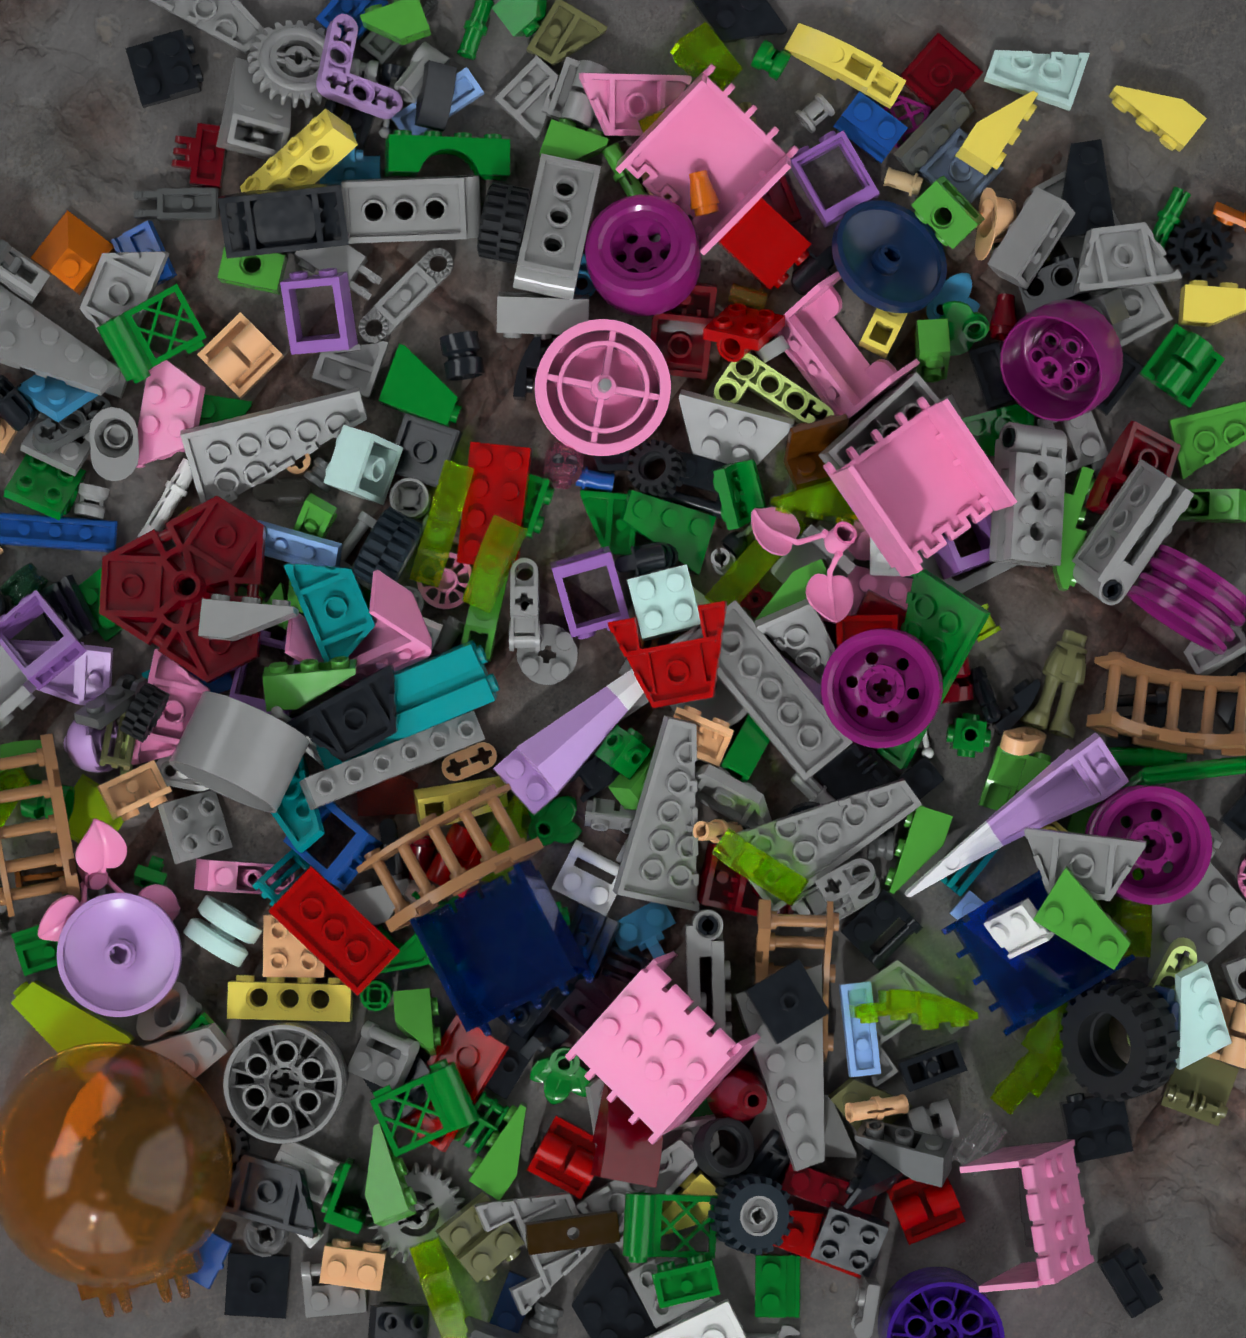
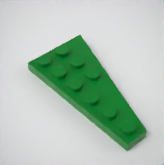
[877,567,991,769]

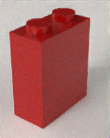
[717,198,811,289]

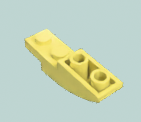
[783,23,906,109]

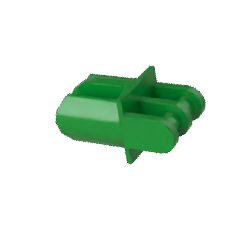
[454,1091,510,1154]

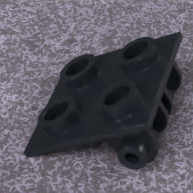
[815,740,897,800]

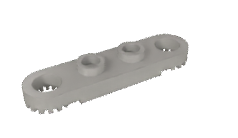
[358,248,454,344]

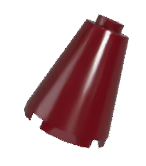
[707,1062,767,1122]

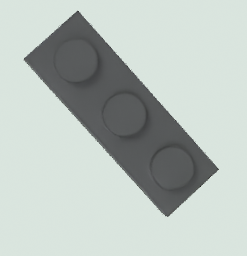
[894,88,975,175]

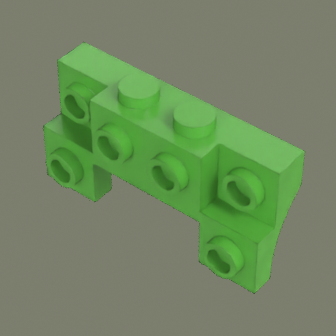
[978,746,1100,834]

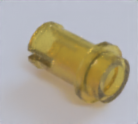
[728,283,768,310]

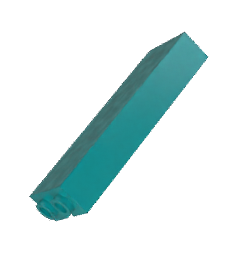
[303,640,500,770]

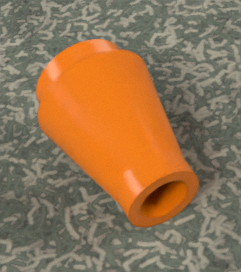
[689,170,720,217]

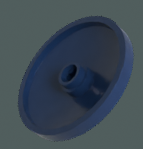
[832,200,947,313]

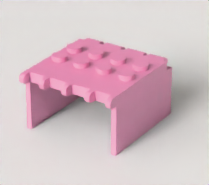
[615,63,799,255]
[823,396,1017,577]
[565,951,761,1145]
[959,1139,1094,1293]

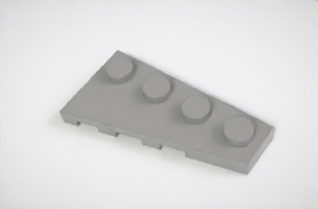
[575,1137,698,1247]

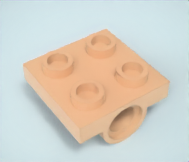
[197,312,284,399]
[263,914,325,978]
[1207,997,1246,1069]

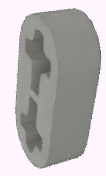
[755,335,790,363]

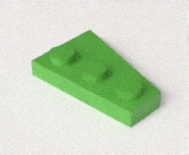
[1168,400,1246,479]
[1033,866,1131,970]

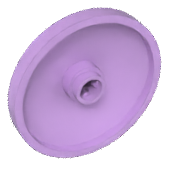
[57,893,182,1017]

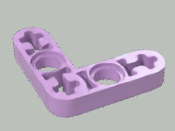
[316,14,403,119]

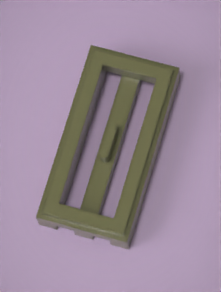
[99,711,136,771]

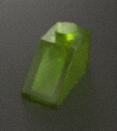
[670,22,743,84]

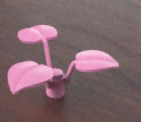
[751,507,870,623]
[38,819,180,941]

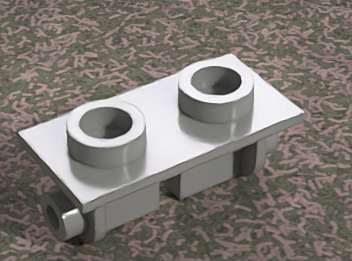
[584,798,636,834]

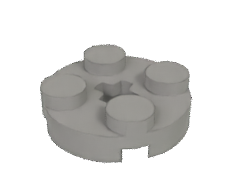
[517,624,578,685]

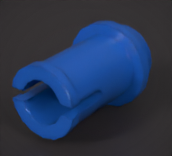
[575,466,615,493]

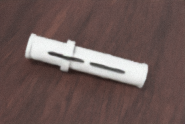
[137,458,193,537]

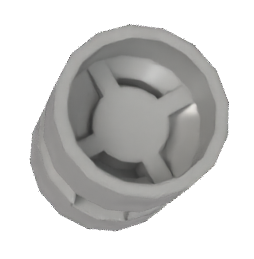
[389,478,431,520]
[907,1098,959,1139]

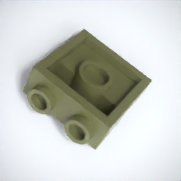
[435,1191,524,1283]

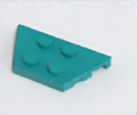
[284,563,376,662]

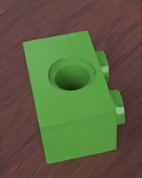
[911,175,985,249]
[217,245,288,295]

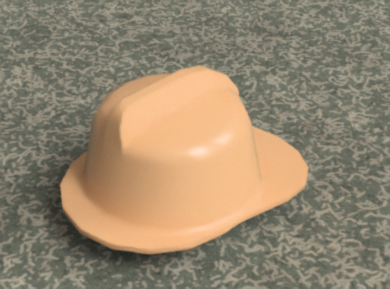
[975,187,1017,261]

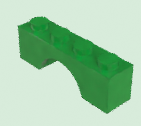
[385,130,510,181]

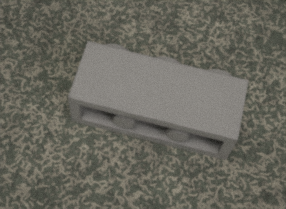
[987,187,1075,290]
[497,291,590,339]

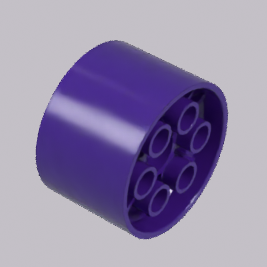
[878,1267,1005,1338]

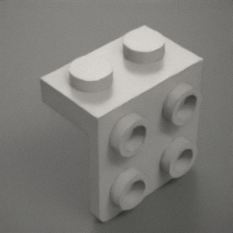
[771,524,856,584]
[0,645,36,729]

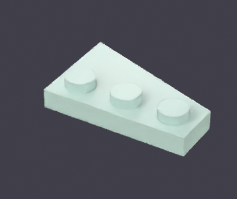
[984,50,1090,111]
[1175,961,1232,1070]

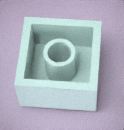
[323,425,403,505]
[627,564,701,641]

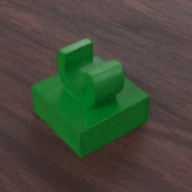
[134,855,168,888]

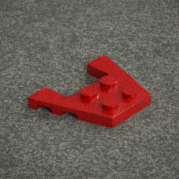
[607,601,727,708]

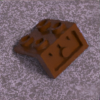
[783,414,849,491]

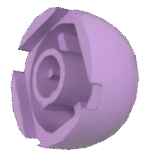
[64,720,118,773]

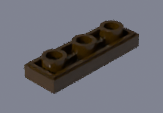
[524,1209,620,1255]

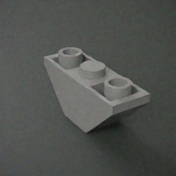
[337,874,411,925]

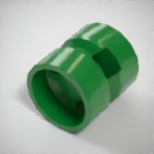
[20,778,75,822]

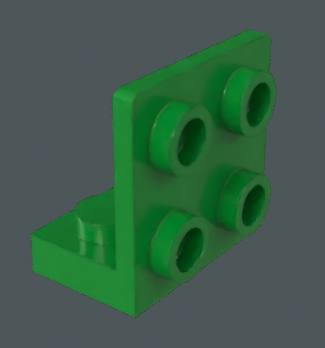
[321,1157,367,1234]

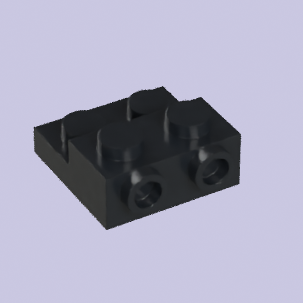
[125,29,204,108]
[1059,1093,1134,1163]

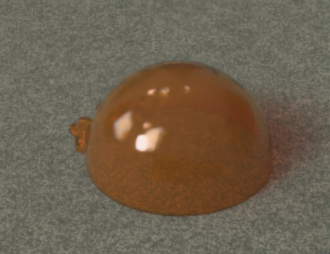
[0,1042,232,1318]

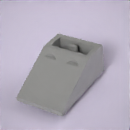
[216,57,292,160]

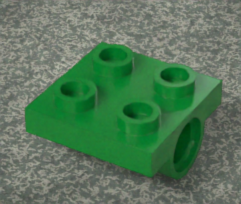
[1139,324,1225,409]
[3,454,86,521]

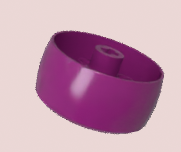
[585,194,702,316]
[1000,299,1123,421]

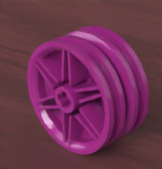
[1126,544,1246,655]
[821,628,943,748]
[1084,785,1212,905]

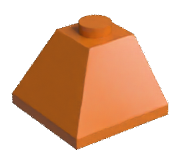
[31,210,115,295]

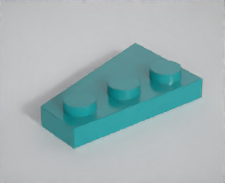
[271,755,325,853]

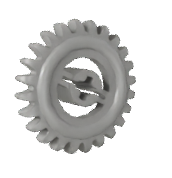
[247,20,344,108]
[365,1162,465,1265]

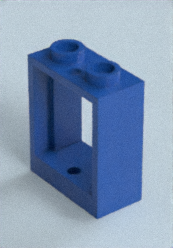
[283,802,382,891]

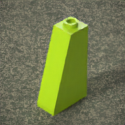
[11,980,135,1083]

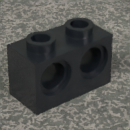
[1018,254,1090,313]

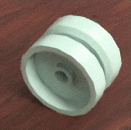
[183,895,263,967]

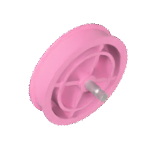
[535,319,671,456]

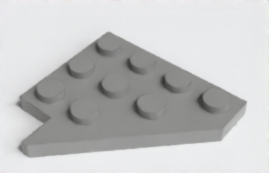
[1146,861,1246,986]

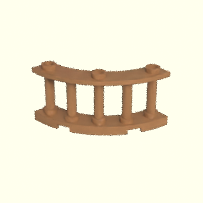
[1086,652,1246,756]
[0,733,81,917]
[356,784,544,932]
[753,899,839,1062]

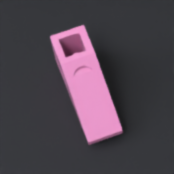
[194,859,295,895]

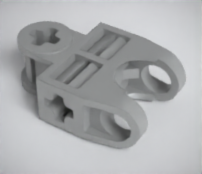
[509,558,541,651]
[790,858,881,932]

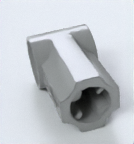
[394,42,450,104]

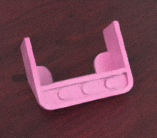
[774,271,920,419]
[284,570,432,689]

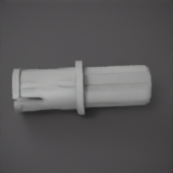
[791,772,835,805]

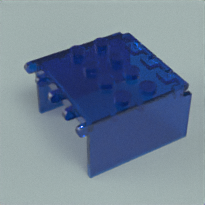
[409,860,595,1037]
[941,870,1136,1036]

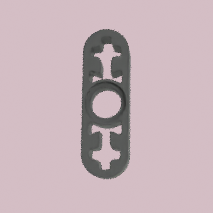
[32,395,111,453]

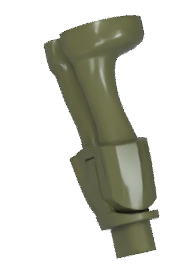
[1019,630,1088,739]

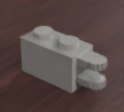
[295,245,382,300]

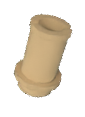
[883,167,924,197]

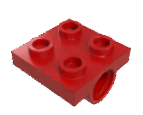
[703,303,785,362]
[425,823,492,898]
[527,1115,596,1199]
[886,1177,966,1245]

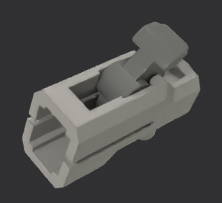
[0,239,51,304]

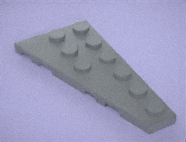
[0,285,120,396]
[718,778,922,911]

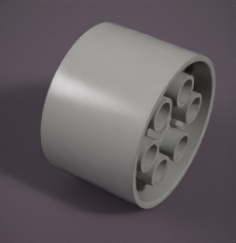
[169,691,309,813]
[223,1020,348,1144]

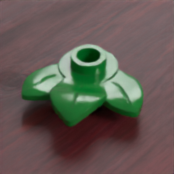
[937,301,990,356]
[528,796,582,846]
[530,1046,590,1105]

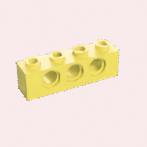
[240,109,358,192]
[227,975,353,1022]

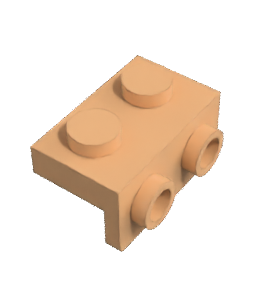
[674,705,734,767]
[97,760,172,822]
[319,1238,387,1291]

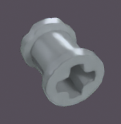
[795,93,835,133]

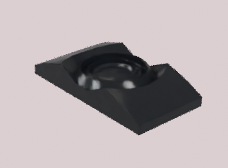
[218,183,349,259]

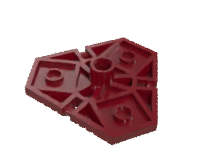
[99,496,266,683]

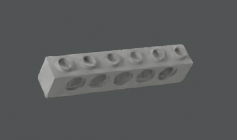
[299,711,485,810]

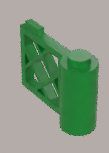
[96,283,207,384]
[370,1058,480,1157]
[623,1192,718,1263]

